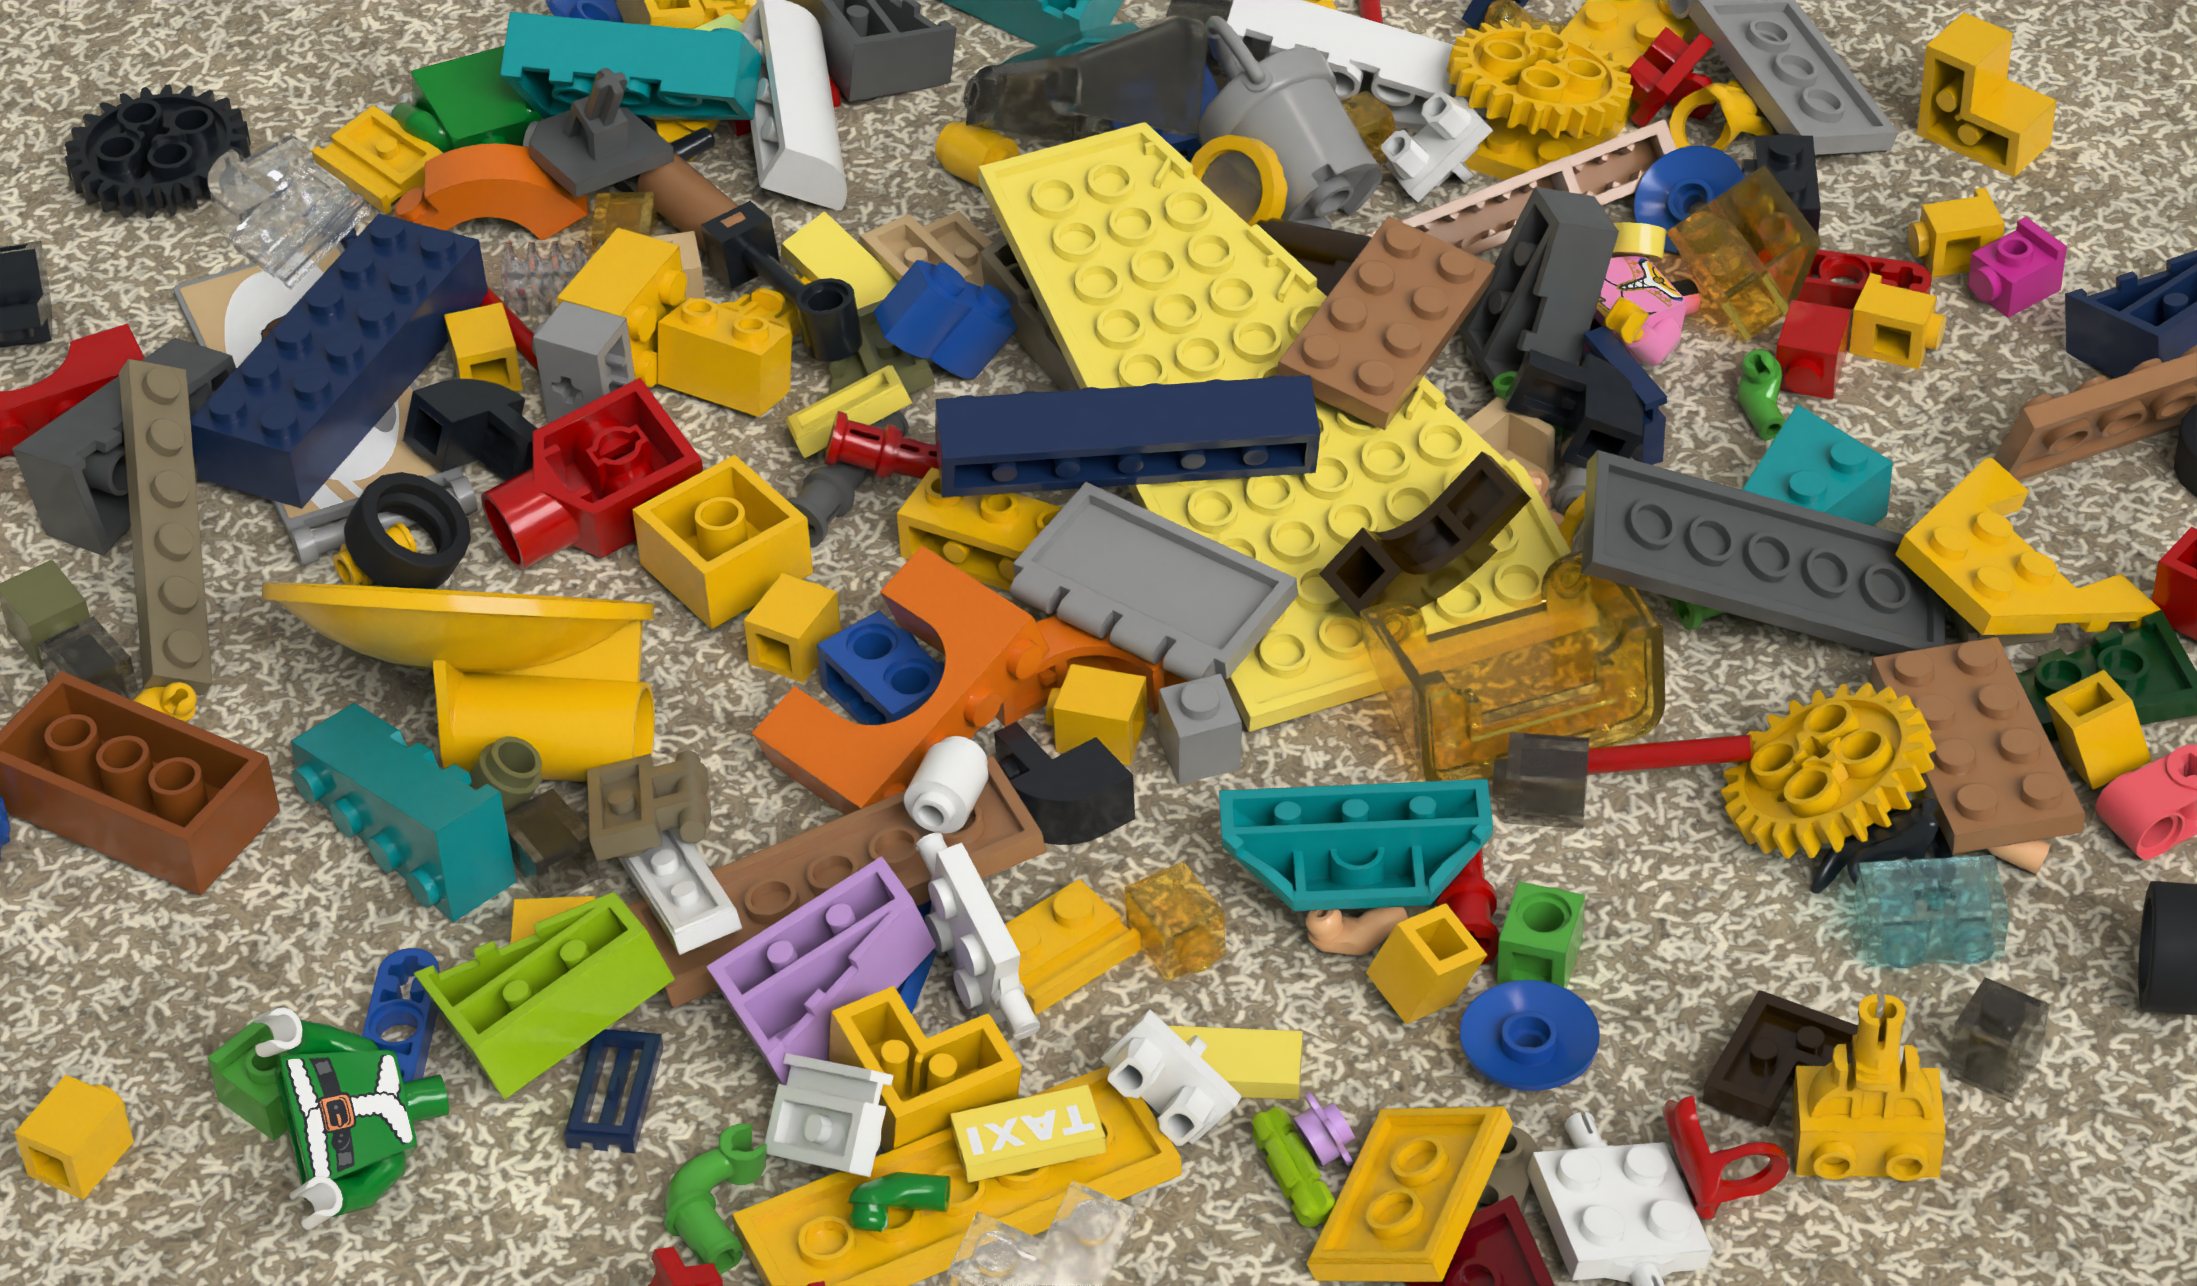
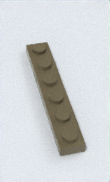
[119,359,213,696]

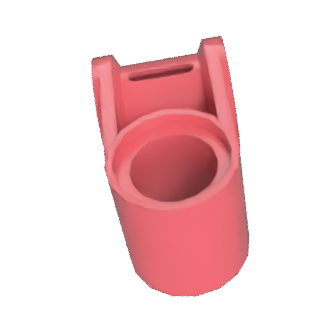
[2095,745,2197,860]

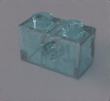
[1854,855,2010,968]

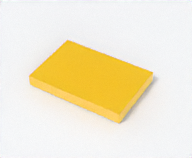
[1306,1106,1513,1282]

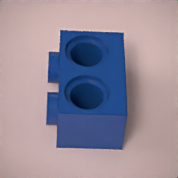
[817,610,945,725]

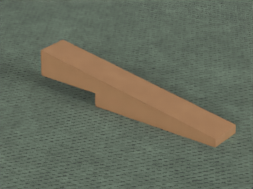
[1366,119,1677,255]

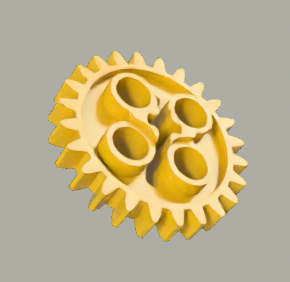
[1446,20,1633,139]
[1721,683,1936,859]

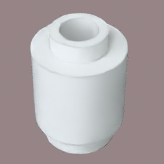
[904,736,988,833]

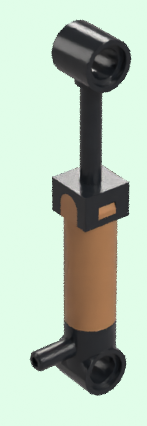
[612,114,863,362]

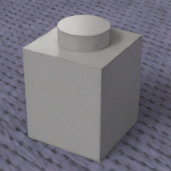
[1158,673,1242,785]

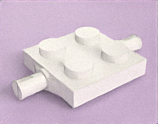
[916,833,1041,1040]
[1526,1112,1713,1286]

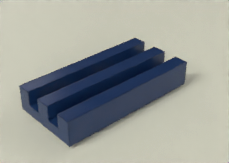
[564,1029,664,1153]

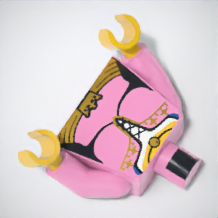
[1583,256,1700,366]

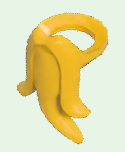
[1669,80,1774,152]

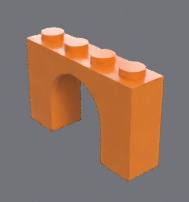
[752,545,1050,815]

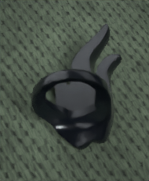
[1810,797,1956,894]

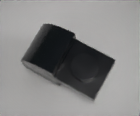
[0,241,52,348]
[1505,349,1644,469]
[403,379,538,481]
[994,722,1135,845]

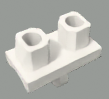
[1381,91,1493,202]
[1100,1010,1242,1146]

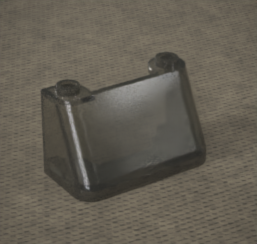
[964,16,1207,143]

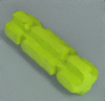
[1252,1106,1335,1229]

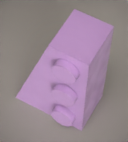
[706,856,936,1085]

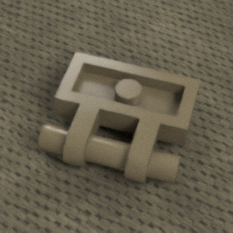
[587,751,712,862]

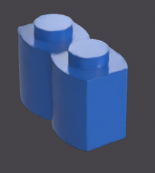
[873,260,1018,379]

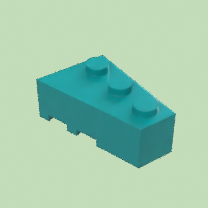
[1742,404,1893,526]

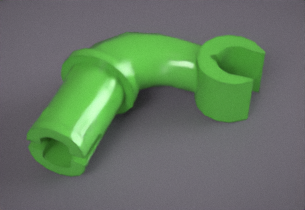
[664,1124,767,1275]

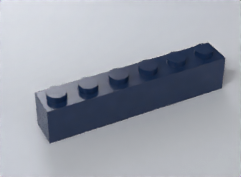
[935,375,1320,497]

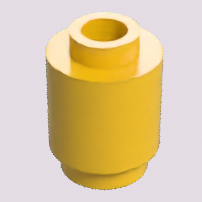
[935,121,1020,188]

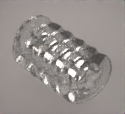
[501,240,605,316]

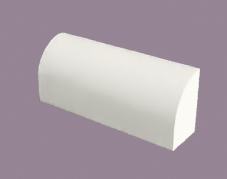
[738,0,847,210]

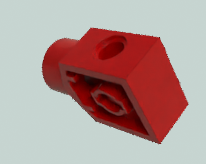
[481,378,703,571]

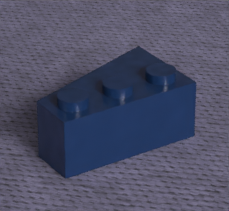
[2065,250,2197,378]

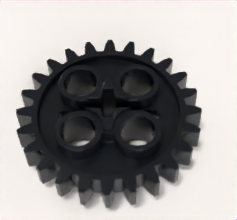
[65,84,252,219]

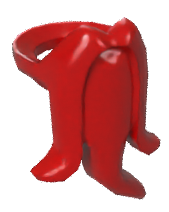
[1662,1095,1789,1220]

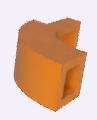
[394,143,588,240]
[995,615,1188,727]

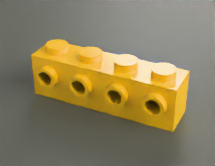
[897,467,1063,591]

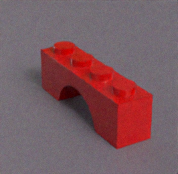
[0,323,145,458]

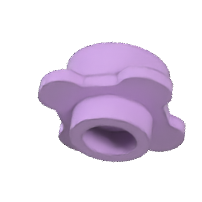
[1293,1091,1355,1167]

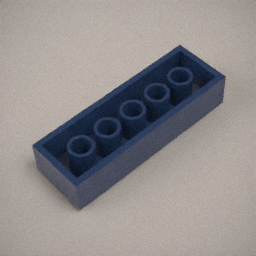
[190,214,488,509]

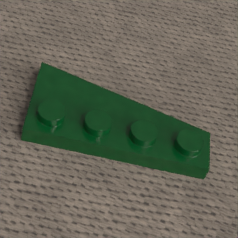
[2015,610,2197,741]

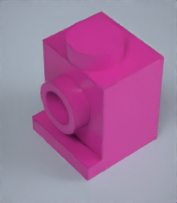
[1968,217,2067,318]

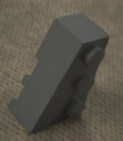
[786,0,957,101]
[1458,187,1619,385]

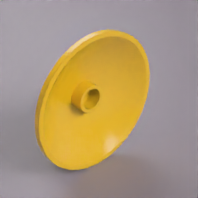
[261,582,655,782]

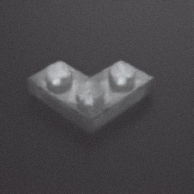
[945,1180,1138,1286]

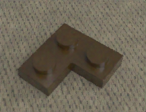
[1703,990,1858,1127]

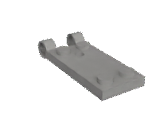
[1668,0,1899,156]

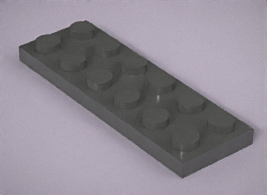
[1581,450,1945,655]

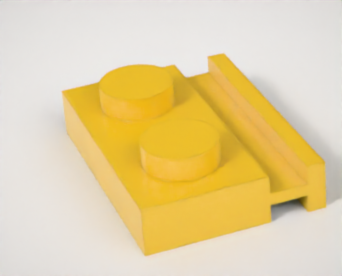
[311,105,443,215]
[1005,879,1141,1015]

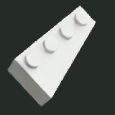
[1227,0,1457,130]

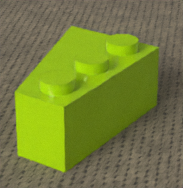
[413,892,675,1100]

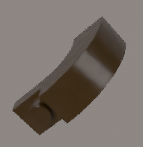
[1319,451,1532,620]

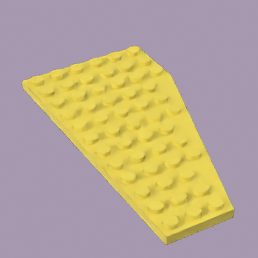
[978,122,1604,732]

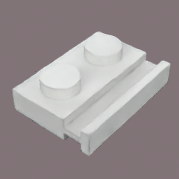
[764,1053,894,1177]

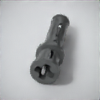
[786,410,909,548]

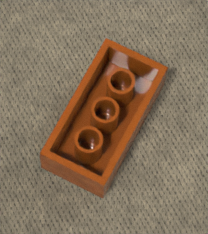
[0,671,280,896]

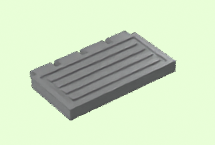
[1010,482,1298,681]

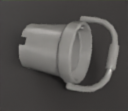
[1197,16,1382,228]

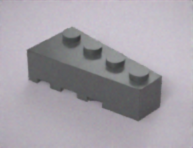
[12,338,236,556]

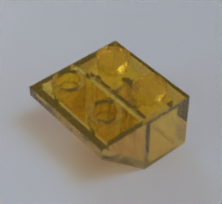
[1666,165,1822,342]

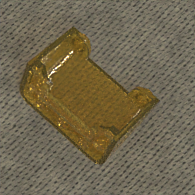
[1360,550,1665,781]

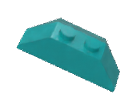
[1219,779,1493,911]

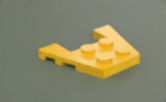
[1895,457,2161,635]

